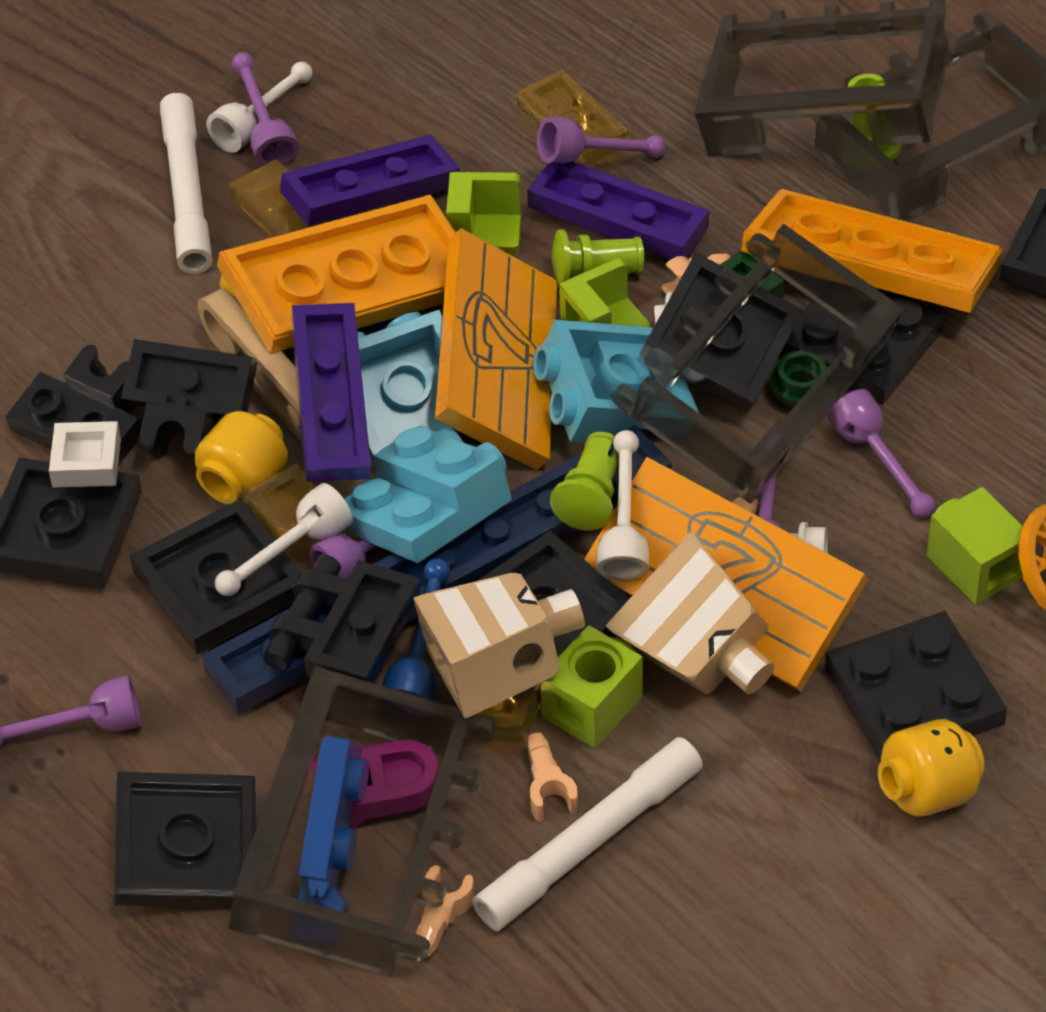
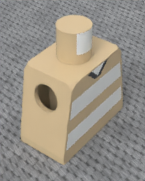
[606,532,774,695]
[414,573,585,718]

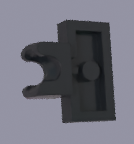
[121,339,258,458]
[5,345,142,465]

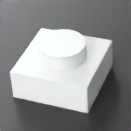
[49,421,121,487]

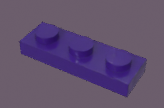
[280,134,460,227]
[527,161,709,260]
[291,303,371,482]

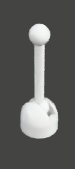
[206,62,313,153]
[597,430,649,580]
[215,483,353,596]

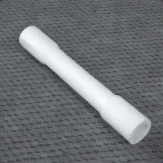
[160,93,212,274]
[472,737,703,931]

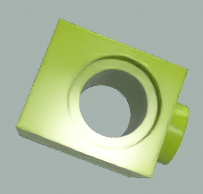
[540,625,643,749]

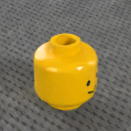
[194,411,288,504]
[878,719,985,817]

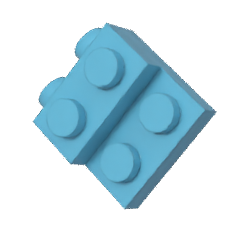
[357,310,462,467]
[533,320,700,443]
[344,425,512,563]

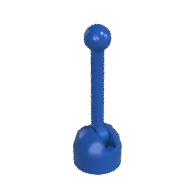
[379,558,450,713]

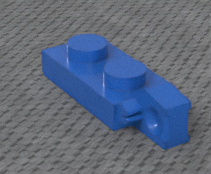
[293,736,369,939]

